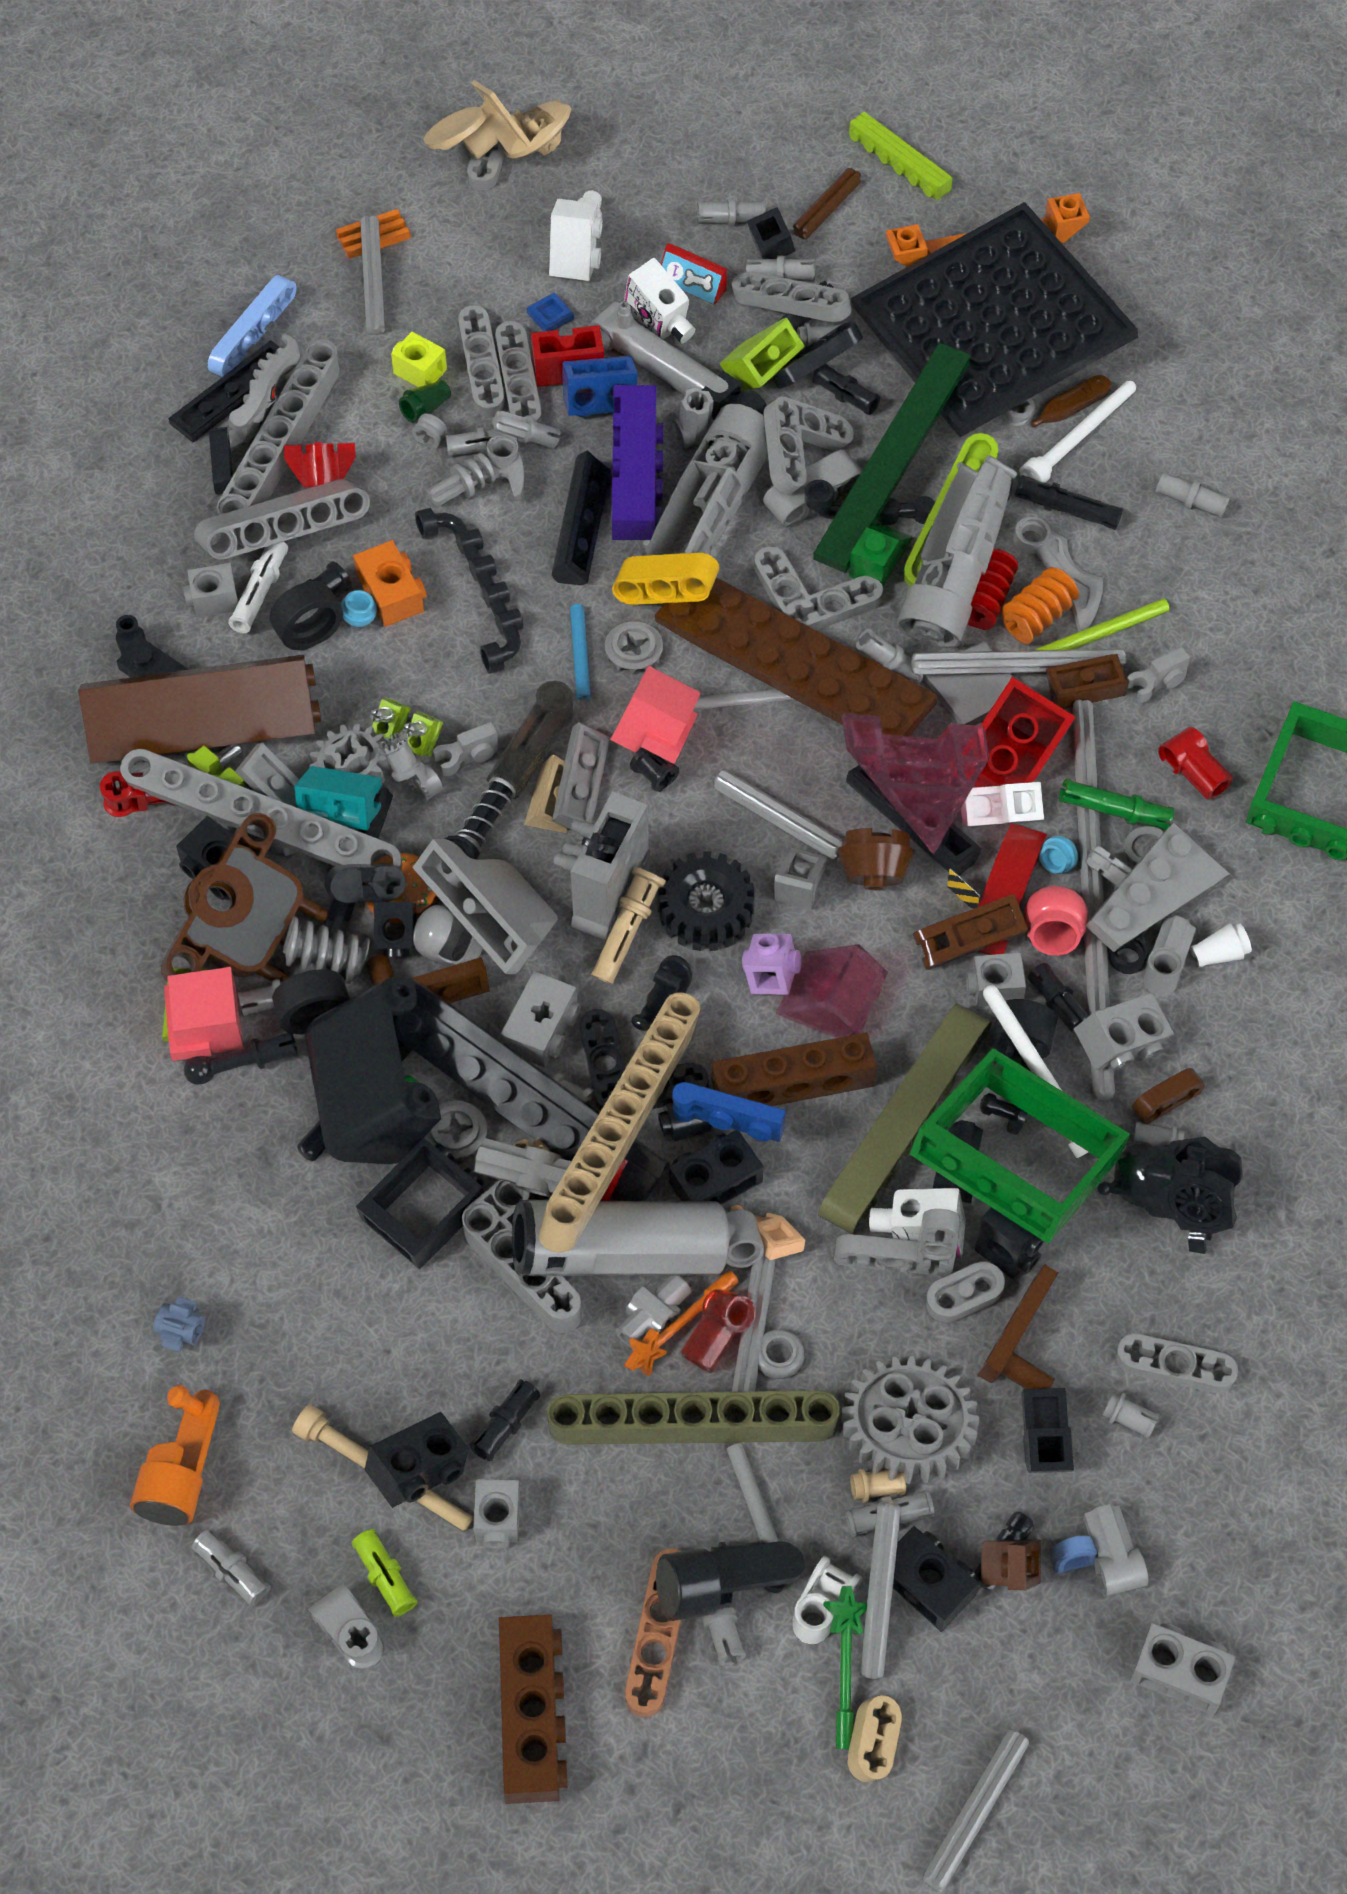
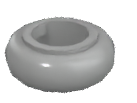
[758,1330,805,1379]

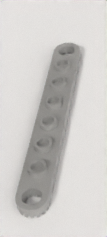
[120,749,403,871]

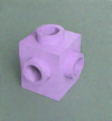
[742,933,801,995]

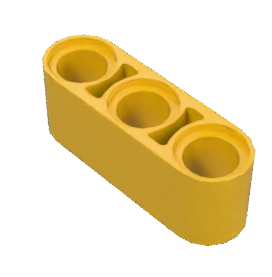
[612,553,719,605]

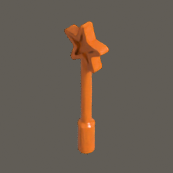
[624,1270,739,1376]

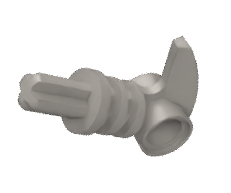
[427,434,525,506]

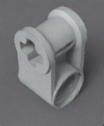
[307,1583,383,1669]

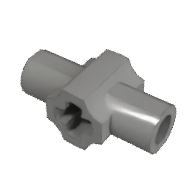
[615,1276,691,1349]

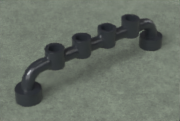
[804,480,1013,525]
[415,508,523,674]

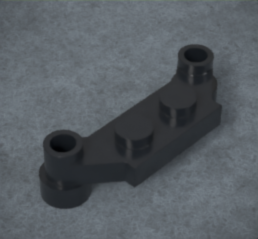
[116,615,189,677]

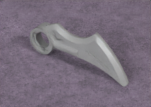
[1013,517,1103,632]

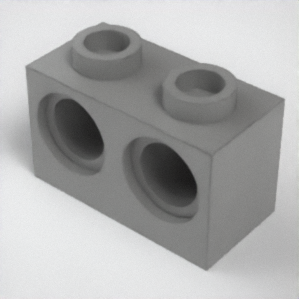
[1074,993,1174,1071]
[1130,1623,1236,1716]

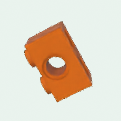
[353,540,427,627]

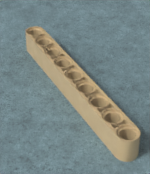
[539,993,700,1253]

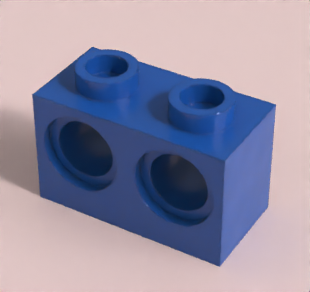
[563,356,637,417]

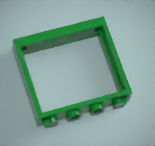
[1245,701,1347,860]
[909,1048,1130,1244]

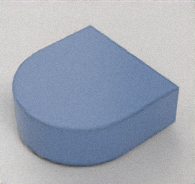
[1050,1536,1097,1574]

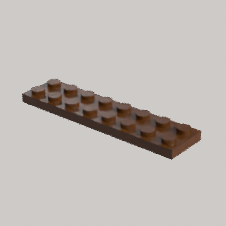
[655,578,937,754]

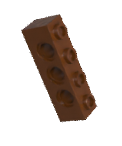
[711,1032,877,1106]
[499,1614,568,1804]

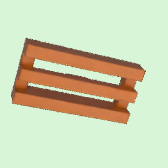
[335,209,411,259]

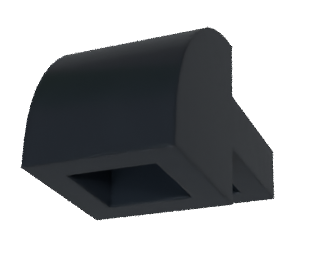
[1021,1388,1074,1473]

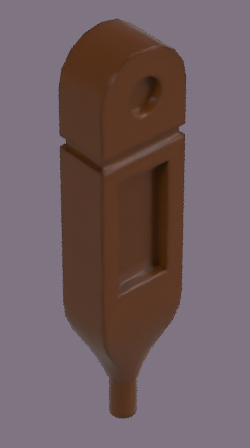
[1031,375,1111,428]

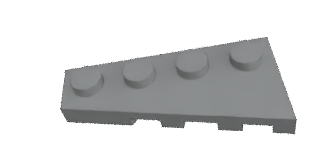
[1085,823,1230,952]

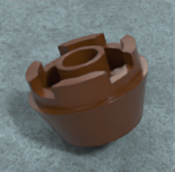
[838,828,914,891]

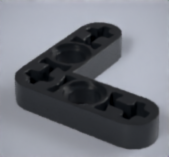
[580,1009,709,1111]

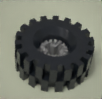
[658,851,755,951]

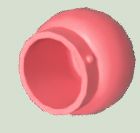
[1023,885,1089,956]

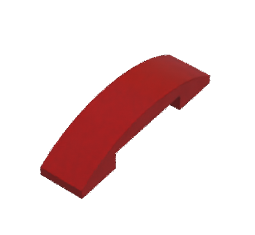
[978,823,1047,955]

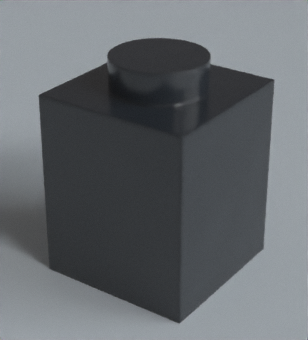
[747,207,795,259]

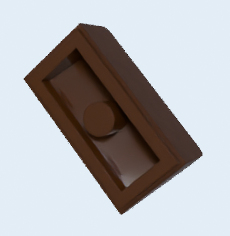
[1046,653,1128,709]

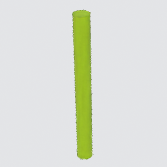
[1035,598,1170,650]

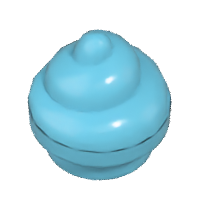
[341,590,377,627]
[1040,836,1078,874]

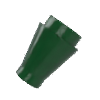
[399,379,451,423]

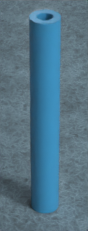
[570,604,591,700]

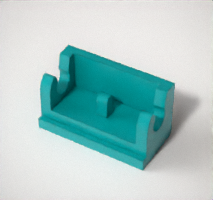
[294,766,382,831]

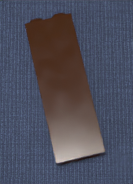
[78,654,321,764]

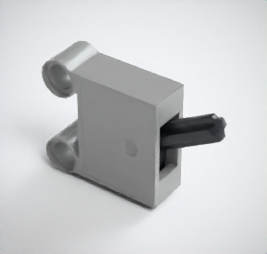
[553,791,651,940]

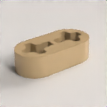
[847,1695,902,1782]

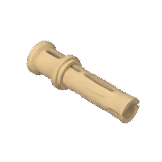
[590,867,666,985]

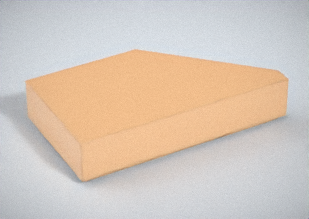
[730,1205,806,1260]

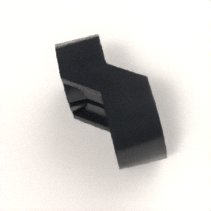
[324,863,406,903]

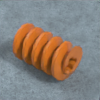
[1001,567,1079,645]

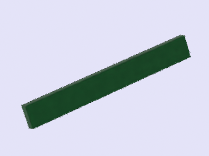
[813,343,971,573]

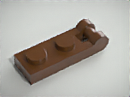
[913,894,1028,970]

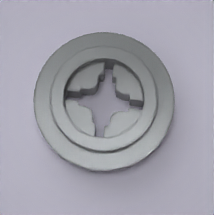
[605,621,663,674]
[424,1101,487,1162]

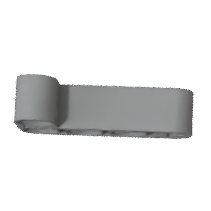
[462,1180,582,1333]

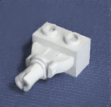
[549,190,603,281]

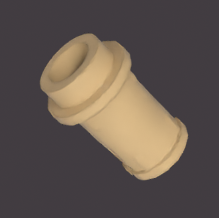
[850,1469,906,1503]

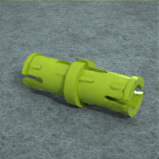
[351,1529,418,1617]

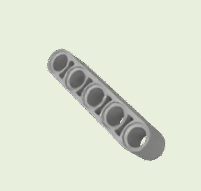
[194,479,370,560]

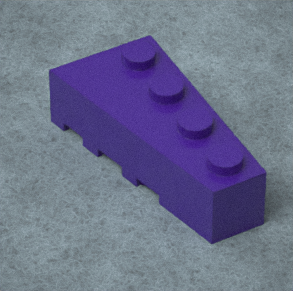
[612,385,664,540]

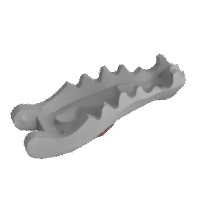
[228,334,300,451]

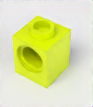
[391,331,447,387]

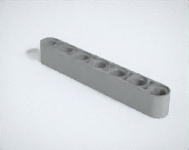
[217,339,340,535]

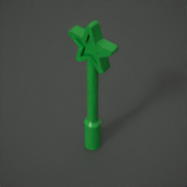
[823,1586,867,1749]

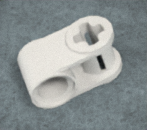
[792,1555,863,1644]

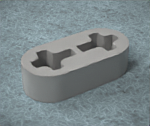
[467,144,505,190]

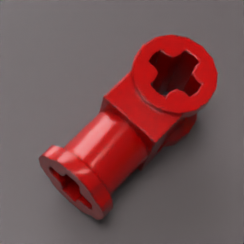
[100,771,175,817]

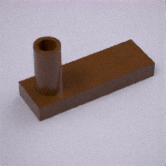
[367,955,490,1003]
[977,1264,1059,1389]

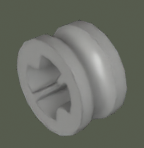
[1002,398,1035,426]
[412,414,447,448]

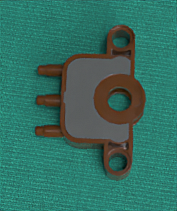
[161,813,329,983]

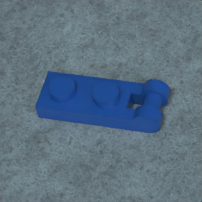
[672,1082,786,1142]

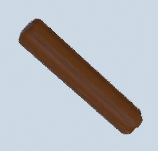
[793,167,861,239]

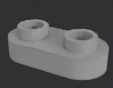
[926,1262,1005,1323]

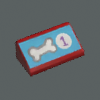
[661,243,727,305]

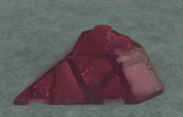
[842,713,990,854]

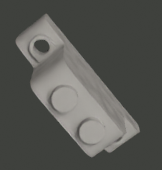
[412,839,558,974]

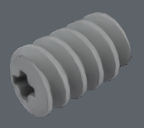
[283,917,370,984]

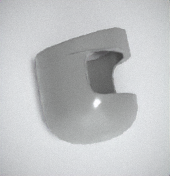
[413,905,483,967]

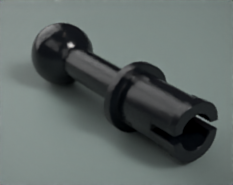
[184,1031,298,1085]

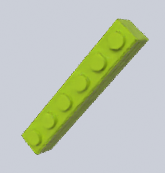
[849,111,953,200]

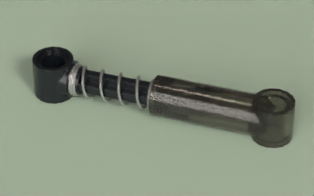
[444,680,574,872]

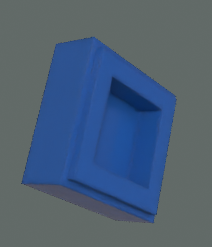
[526,292,574,331]

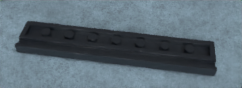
[392,981,670,1201]

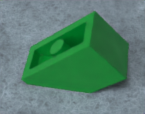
[849,524,912,586]

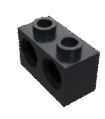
[669,1130,764,1205]
[364,1412,469,1508]

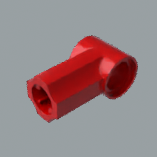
[1158,727,1233,800]

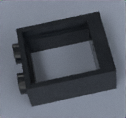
[356,1138,484,1270]

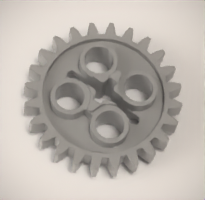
[841,1356,979,1484]

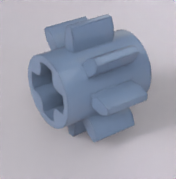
[154,1296,205,1352]

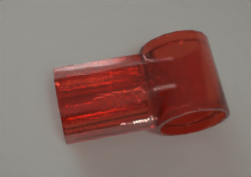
[681,1289,756,1373]

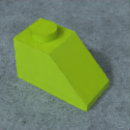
[719,318,805,391]

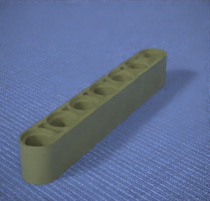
[818,1003,992,1234]
[547,1390,840,1445]

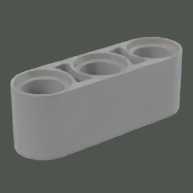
[763,450,863,529]

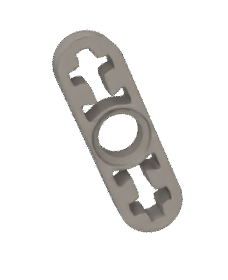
[1116,1333,1238,1393]

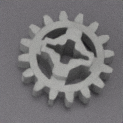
[309,723,391,783]

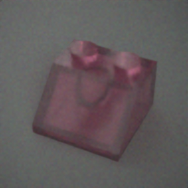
[775,944,888,1038]

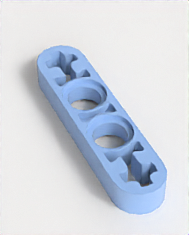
[208,275,296,377]

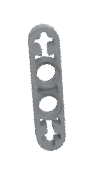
[731,272,852,322]
[458,306,505,417]
[495,321,542,423]

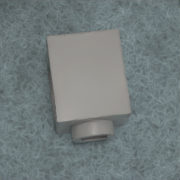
[183,563,238,618]
[966,953,1026,1007]
[473,1479,521,1549]

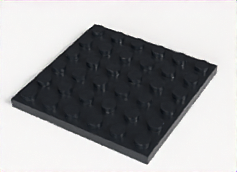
[851,202,1138,437]

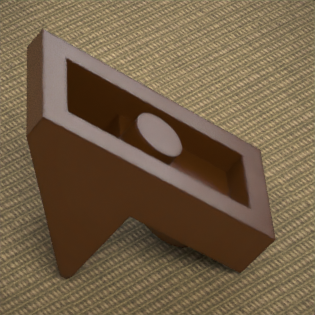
[981,1539,1041,1591]

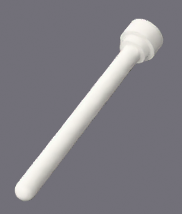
[1019,381,1136,483]
[983,985,1088,1158]

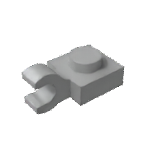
[1127,647,1190,703]
[433,722,499,776]

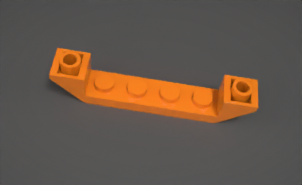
[885,193,1090,267]

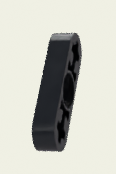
[772,321,863,389]

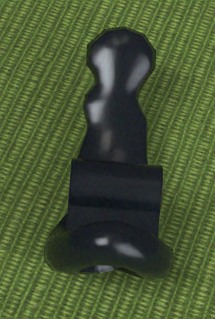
[631,955,692,1031]

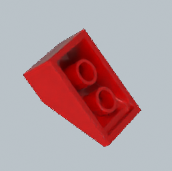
[951,677,1075,788]

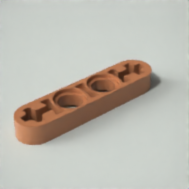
[625,1549,681,1717]

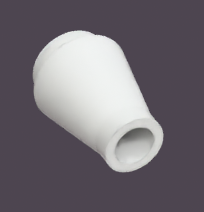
[1190,923,1252,968]

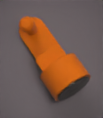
[130,1384,220,1526]

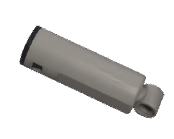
[512,1200,764,1276]

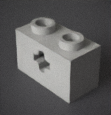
[500,971,581,1067]

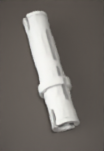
[228,541,288,633]

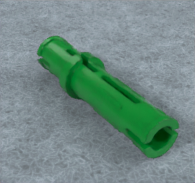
[1059,778,1174,831]

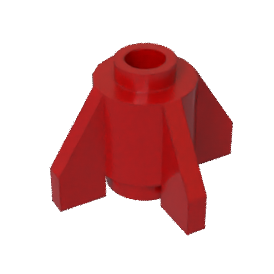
[284,442,356,488]

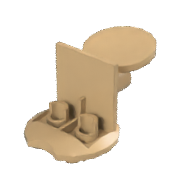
[423,80,571,160]

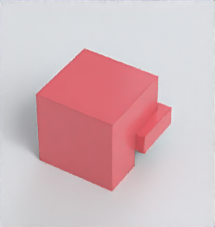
[610,665,701,764]
[164,967,244,1061]

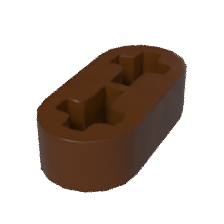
[1132,1068,1205,1124]

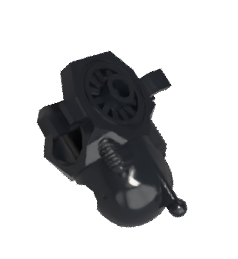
[1097,1137,1243,1254]

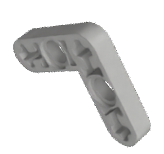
[764,396,854,495]
[754,547,883,630]
[834,1209,960,1276]

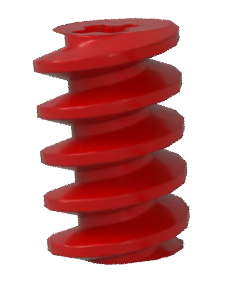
[967,549,1019,630]

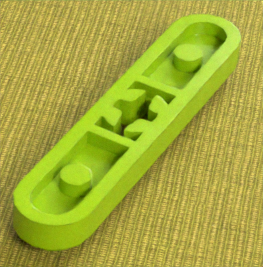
[904,433,999,587]

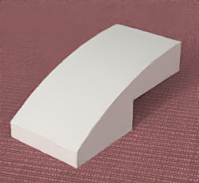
[959,782,1044,827]

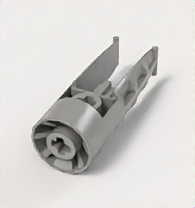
[643,404,768,555]
[897,455,1017,648]

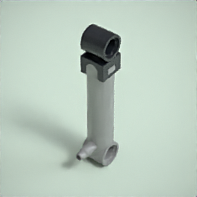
[588,301,767,420]

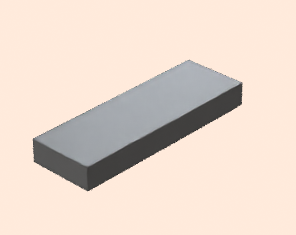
[552,722,610,830]

